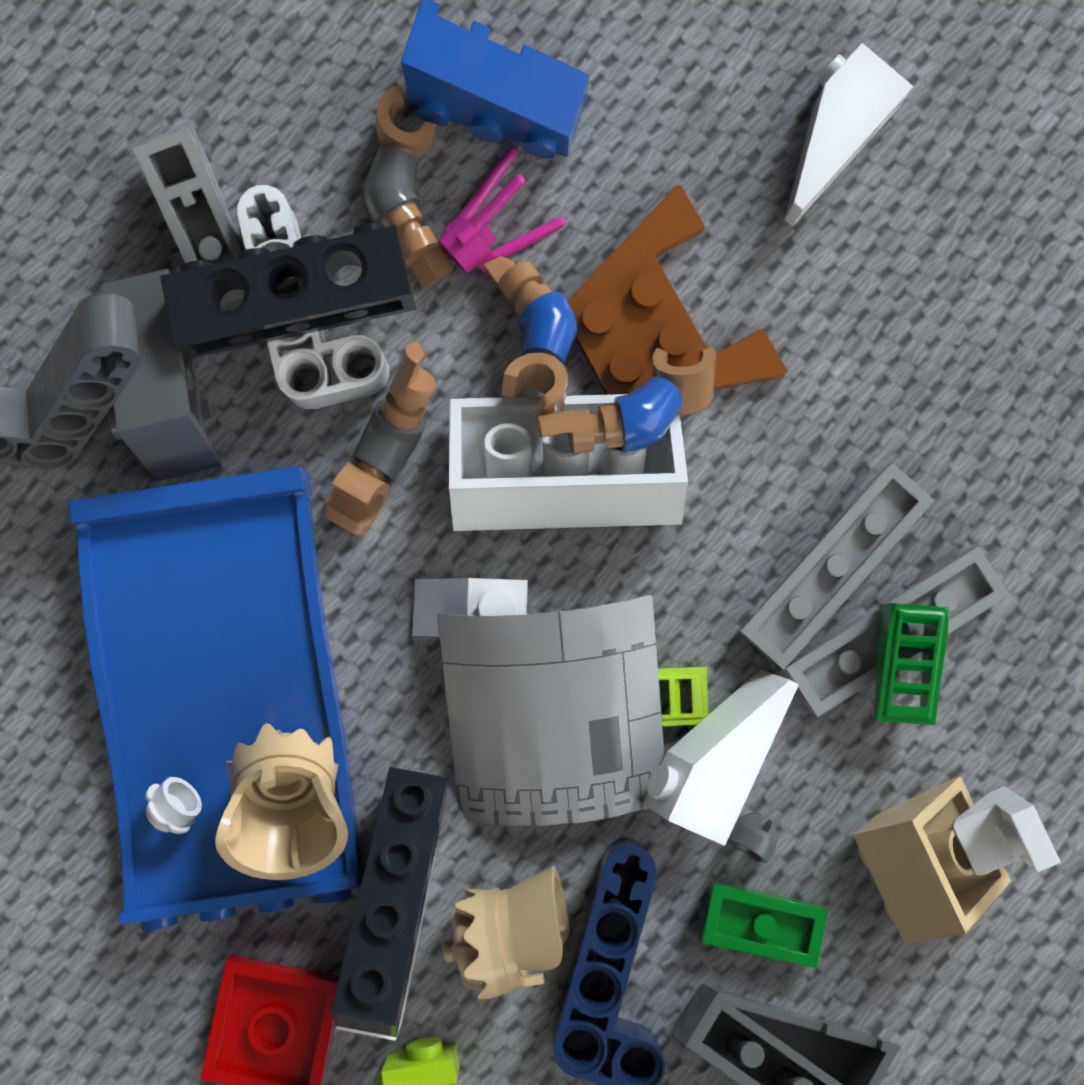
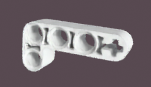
[237,185,389,409]

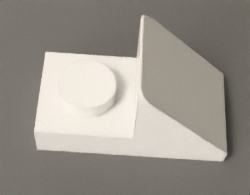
[953,786,1061,875]

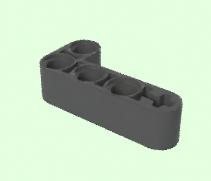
[0,293,141,469]

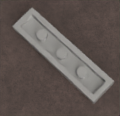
[737,463,935,670]
[783,546,1010,717]

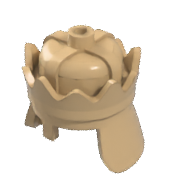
[215,724,348,880]
[442,866,571,1004]

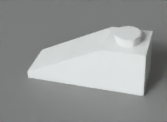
[784,43,914,227]
[643,670,799,846]

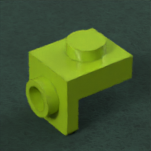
[374,1037,460,1085]

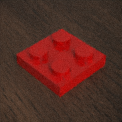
[200,954,340,1085]

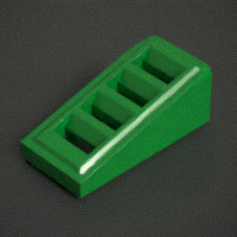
[874,603,949,725]

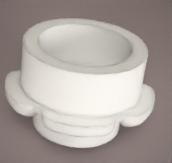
[145,777,202,834]

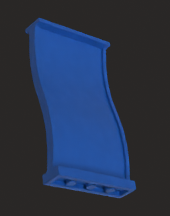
[68,466,364,931]

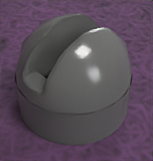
[727,812,778,863]

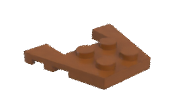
[568,185,788,395]

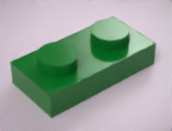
[699,880,828,969]

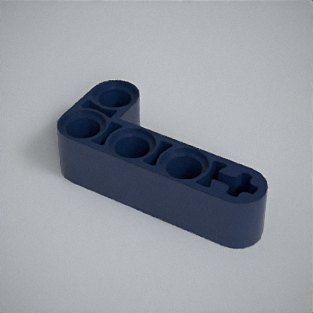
[553,838,665,1085]

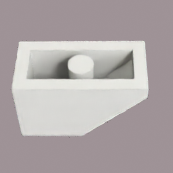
[412,578,528,637]

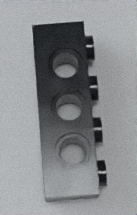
[160,223,416,359]
[331,767,448,1037]

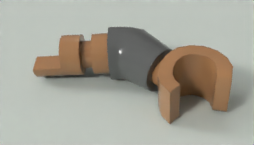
[362,86,454,289]
[321,342,436,536]

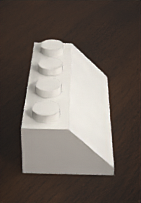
[449,394,688,531]

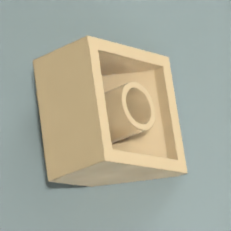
[853,776,1011,944]

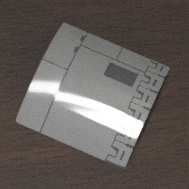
[437,595,665,826]

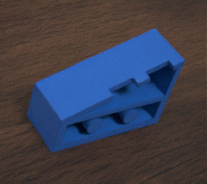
[401,0,589,159]

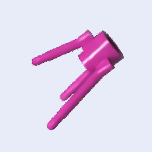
[437,146,566,274]

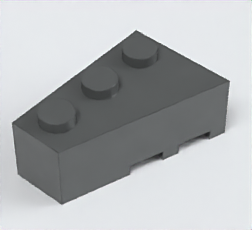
[100,269,222,482]
[671,984,901,1085]

